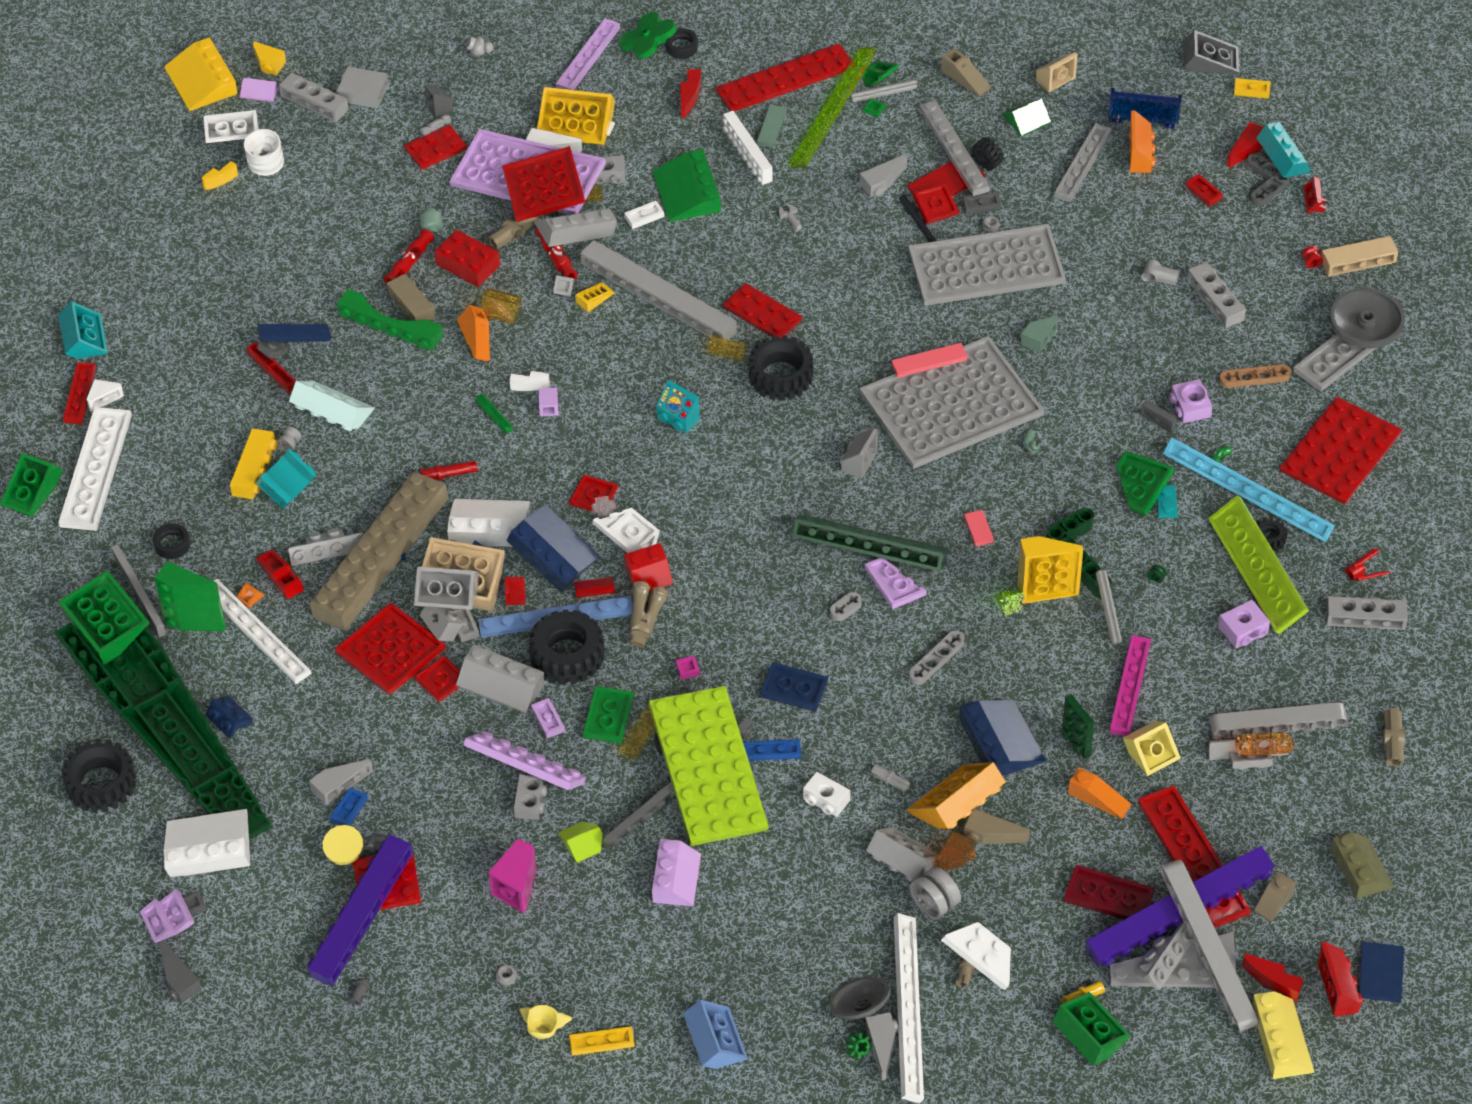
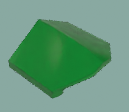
[860,60,899,88]

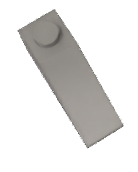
[860,154,907,198]
[309,759,373,805]
[865,1012,898,1081]

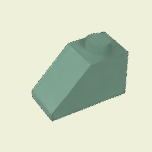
[1019,317,1058,353]

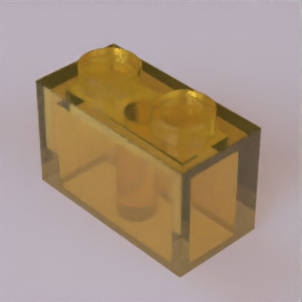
[480,288,522,324]

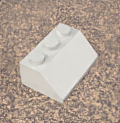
[204,110,259,143]

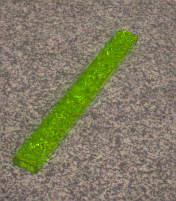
[789,47,876,168]

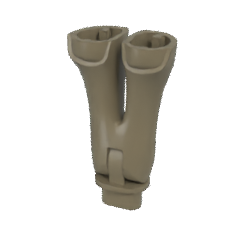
[629,581,669,648]

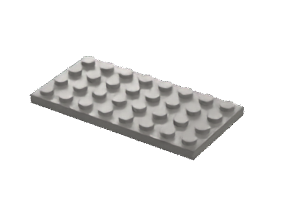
[908,224,1066,306]

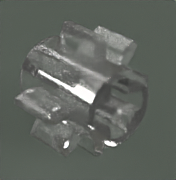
[591,496,616,518]

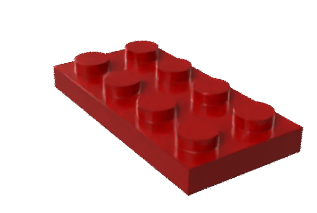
[723,283,802,338]

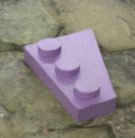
[865,558,927,609]

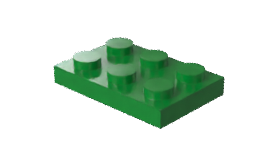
[583,686,634,744]

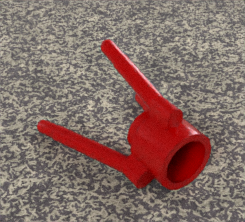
[1345,548,1390,582]

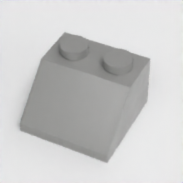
[840,428,878,479]

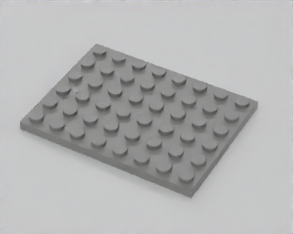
[859,336,1044,469]

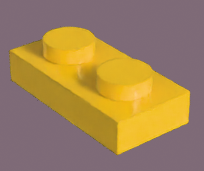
[1234,78,1271,99]

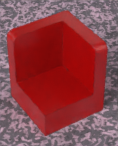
[505,577,526,606]

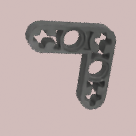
[1247,153,1290,206]

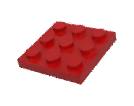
[353,849,421,910]

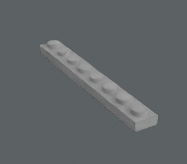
[919,100,989,196]

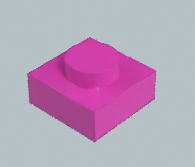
[676,656,700,680]

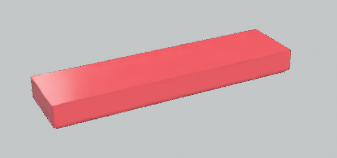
[891,343,968,378]

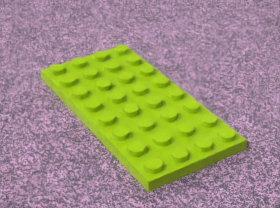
[648,686,769,846]

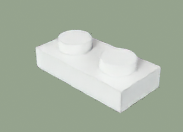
[624,201,664,229]

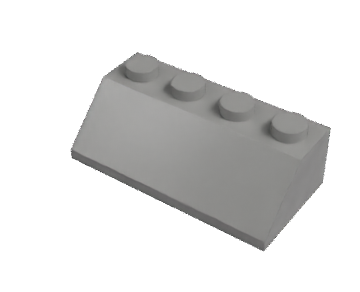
[534,209,617,247]
[456,644,544,714]

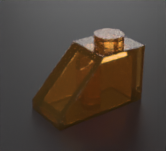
[934,831,977,871]

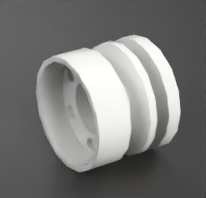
[244,129,284,176]

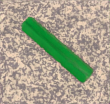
[476,393,513,434]

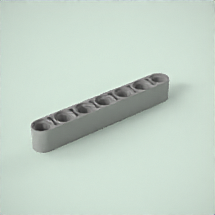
[1209,702,1348,739]

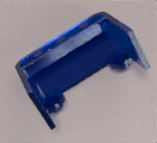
[1108,88,1182,129]

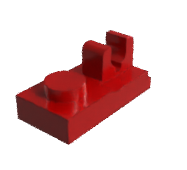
[1303,176,1327,214]

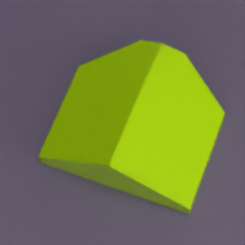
[558,821,602,863]

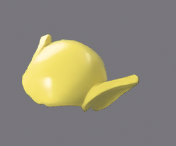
[519,1005,572,1039]

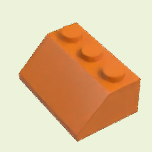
[1129,111,1155,173]

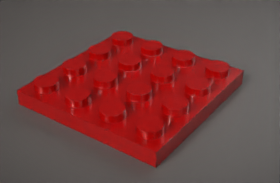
[502,146,586,222]
[335,603,446,695]

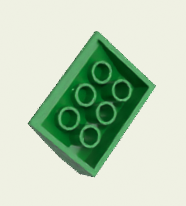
[652,149,721,222]
[154,561,226,631]
[58,570,149,665]

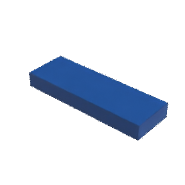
[743,739,801,761]

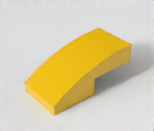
[201,161,238,190]

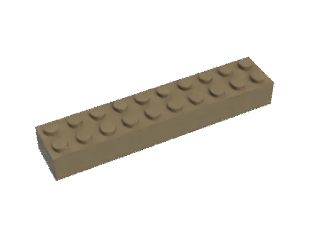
[309,472,449,631]

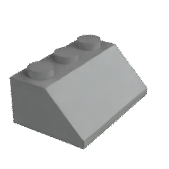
[414,567,479,610]
[866,827,942,882]

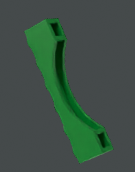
[337,289,443,351]

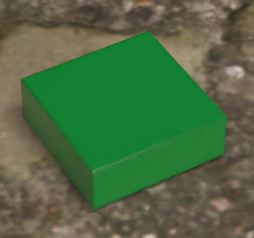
[862,98,886,118]

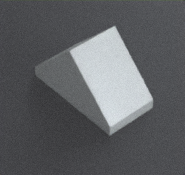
[87,380,124,412]

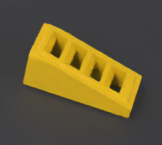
[575,282,615,312]

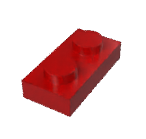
[1185,174,1223,207]

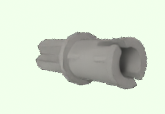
[871,764,910,792]

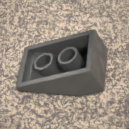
[1183,30,1239,73]

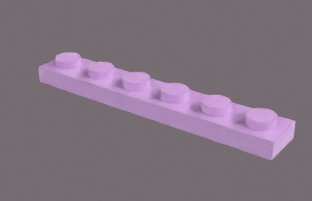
[556,18,620,90]

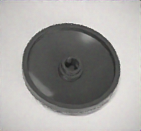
[1330,288,1405,348]

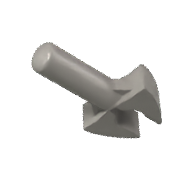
[779,203,802,231]

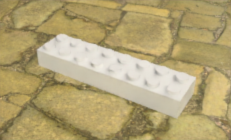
[722,111,772,185]

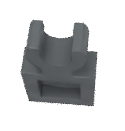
[257,341,290,358]

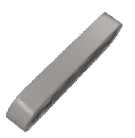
[909,631,965,685]

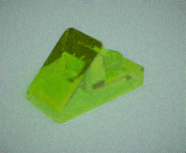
[993,589,1025,616]

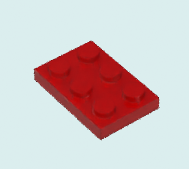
[404,125,467,170]

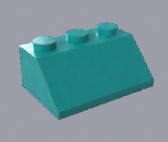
[1257,122,1311,178]
[58,301,108,359]

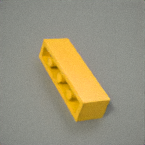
[230,428,277,500]

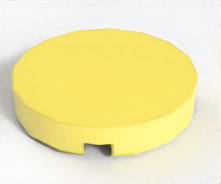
[323,825,364,865]

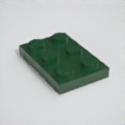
[1061,694,1094,759]

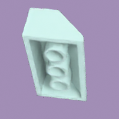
[289,380,375,431]

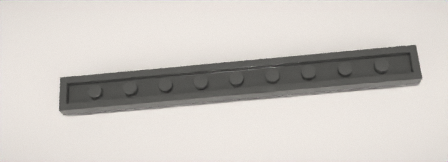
[602,718,753,849]

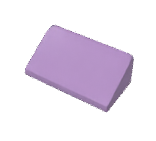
[240,78,278,102]

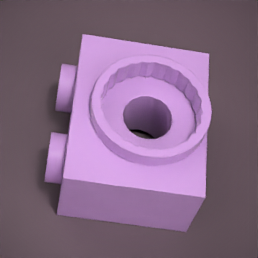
[1169,379,1213,423]
[1218,600,1270,648]

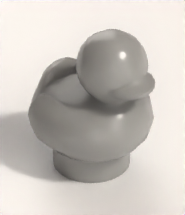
[465,36,494,57]

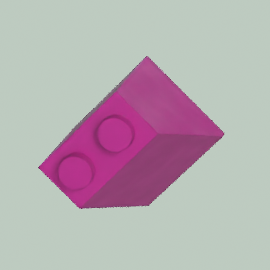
[488,839,537,913]

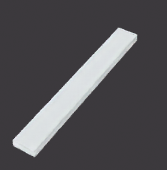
[214,579,312,684]

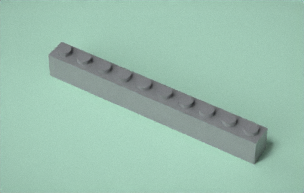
[580,240,737,345]

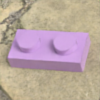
[531,698,565,738]

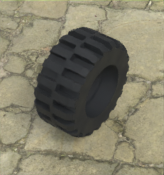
[529,609,604,685]

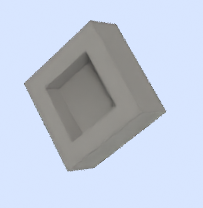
[553,275,574,297]

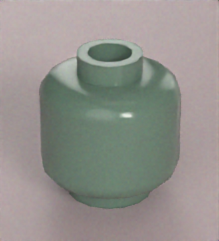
[419,208,444,236]

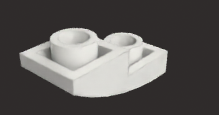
[510,371,550,391]

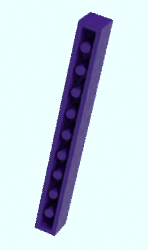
[1084,845,1275,968]

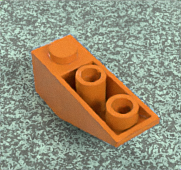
[456,305,490,361]

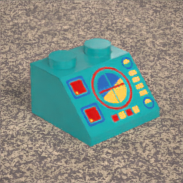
[656,380,700,433]

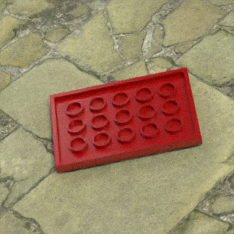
[1279,397,1402,505]

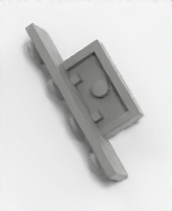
[288,528,364,566]
[1209,736,1289,770]
[1139,923,1193,991]

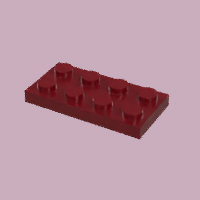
[1064,865,1155,920]

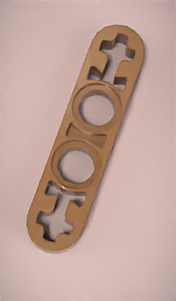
[1219,365,1291,388]

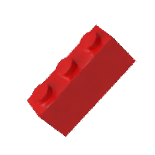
[1317,942,1363,1017]

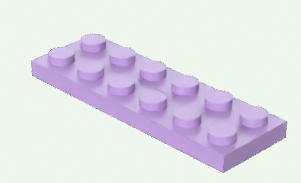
[463,731,586,790]

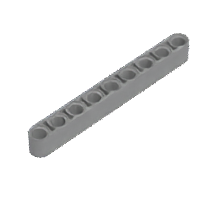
[1160,859,1259,1033]

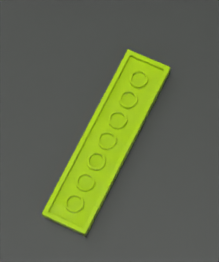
[1208,495,1309,634]

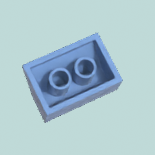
[683,1000,748,1069]

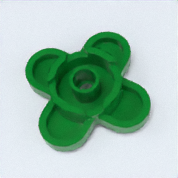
[618,12,677,59]

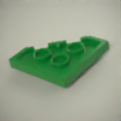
[1116,450,1175,516]

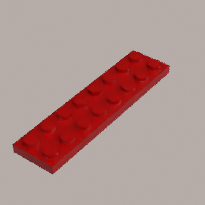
[716,43,855,112]
[1138,785,1251,928]

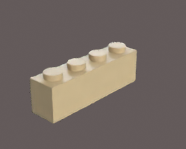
[1321,236,1398,277]

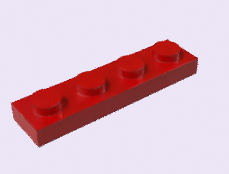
[63,362,96,424]

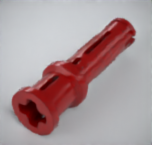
[420,460,478,481]

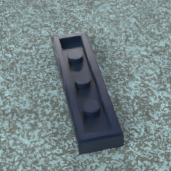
[257,324,332,342]

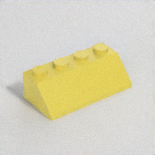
[1252,991,1314,1079]

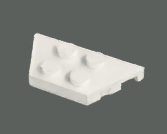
[592,508,660,553]
[941,922,1011,990]

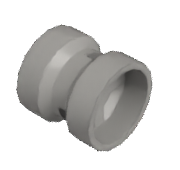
[276,427,302,451]

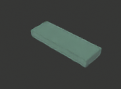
[757,105,787,148]

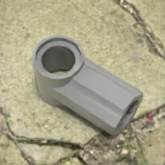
[1141,260,1180,286]

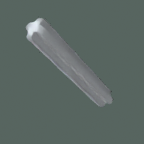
[850,79,917,102]
[1096,570,1122,644]

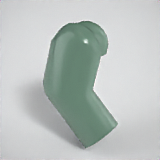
[1022,429,1040,453]

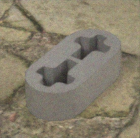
[830,592,862,621]

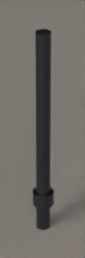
[899,195,937,242]

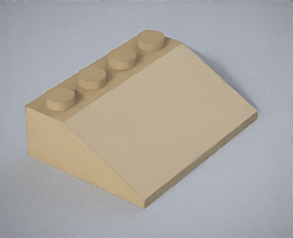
[422,537,505,612]

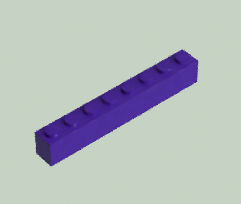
[308,834,413,986]

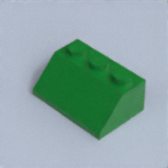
[1052,992,1131,1066]

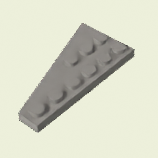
[1110,932,1236,988]

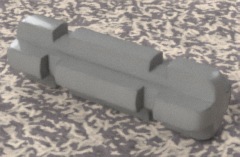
[420,114,451,136]

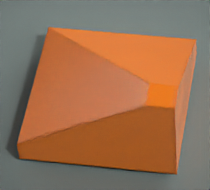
[236,582,265,608]

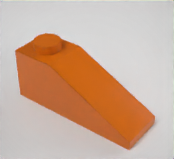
[1068,767,1131,819]

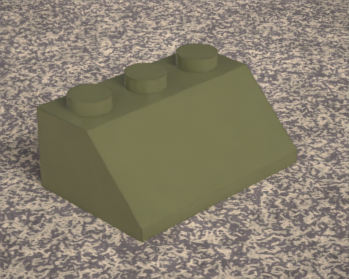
[1331,832,1394,899]

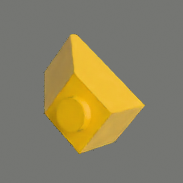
[253,41,286,75]

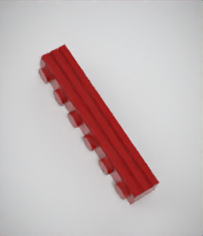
[247,342,296,394]

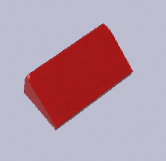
[574,577,615,598]

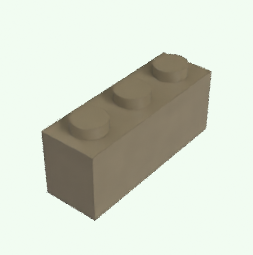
[387,274,435,321]

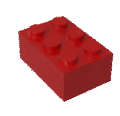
[434,229,500,287]

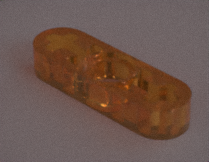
[1235,733,1294,755]

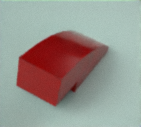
[681,69,701,118]
[256,549,304,600]
[1242,953,1304,1002]

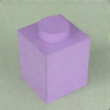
[539,388,559,416]

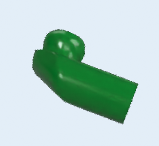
[1210,446,1232,464]

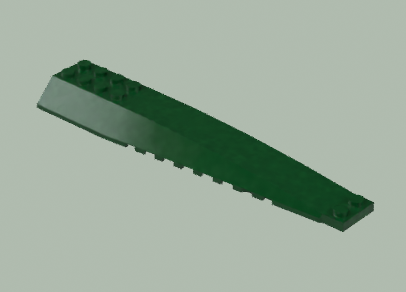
[54,622,272,840]

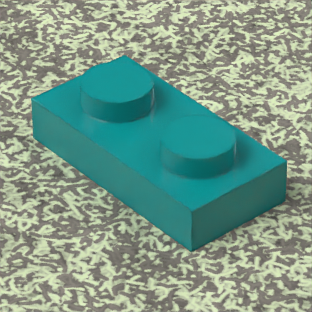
[1157,485,1178,518]

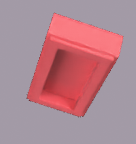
[964,510,994,546]

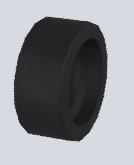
[665,28,698,59]
[153,523,190,559]

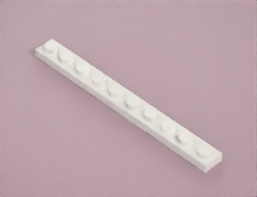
[894,913,924,1103]

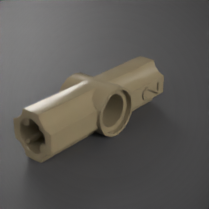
[487,217,538,250]
[1383,708,1405,766]

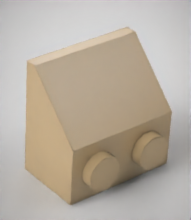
[1036,52,1077,92]

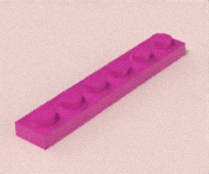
[1110,635,1151,736]

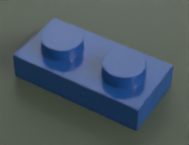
[330,787,368,826]

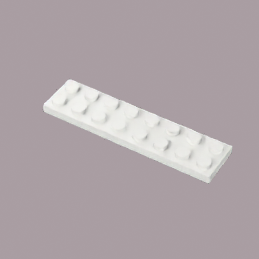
[58,407,132,531]

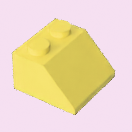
[1123,721,1180,776]

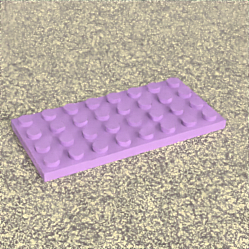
[449,129,606,215]

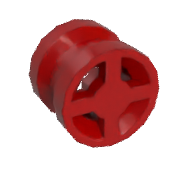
[1302,246,1323,268]

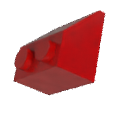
[623,543,673,592]

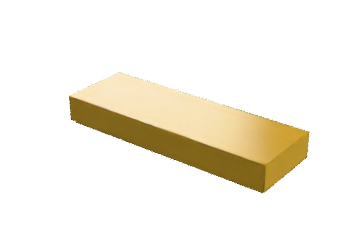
[569,1026,635,1056]

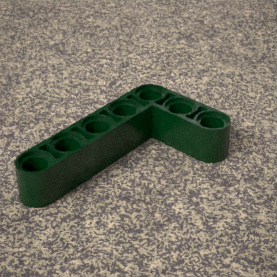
[1046,508,1112,599]

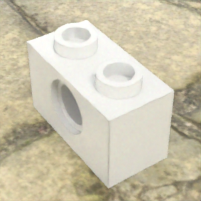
[803,772,850,817]

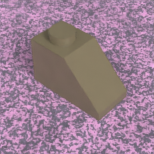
[1254,872,1296,922]

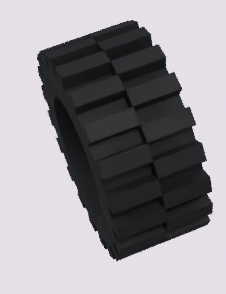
[748,335,813,401]
[62,739,136,813]

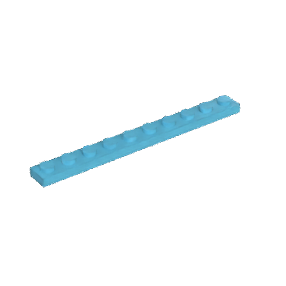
[1163,437,1335,542]

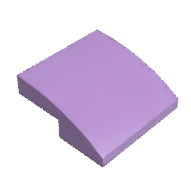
[140,889,195,943]

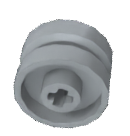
[909,866,961,920]

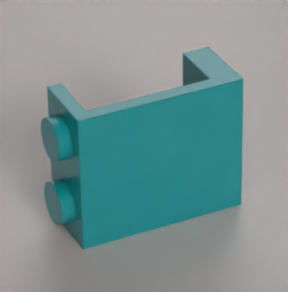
[255,449,317,509]

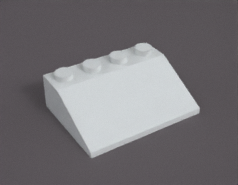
[447,499,530,547]
[164,809,250,877]

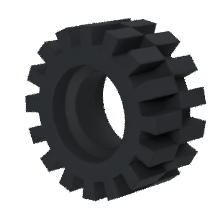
[971,137,1004,171]
[1257,517,1288,552]

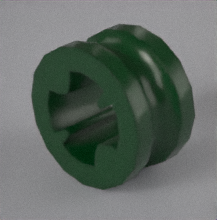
[1147,565,1167,583]

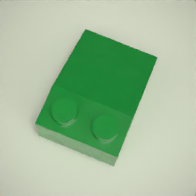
[0,453,63,517]

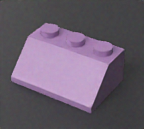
[652,839,701,906]

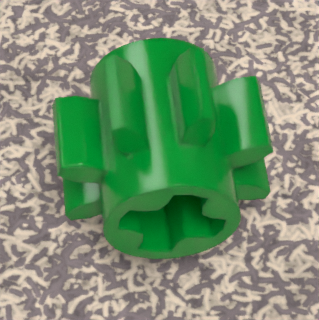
[844,1032,872,1059]

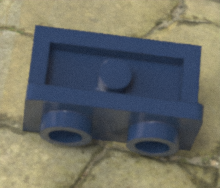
[206,696,253,738]

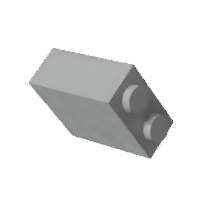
[336,66,389,108]

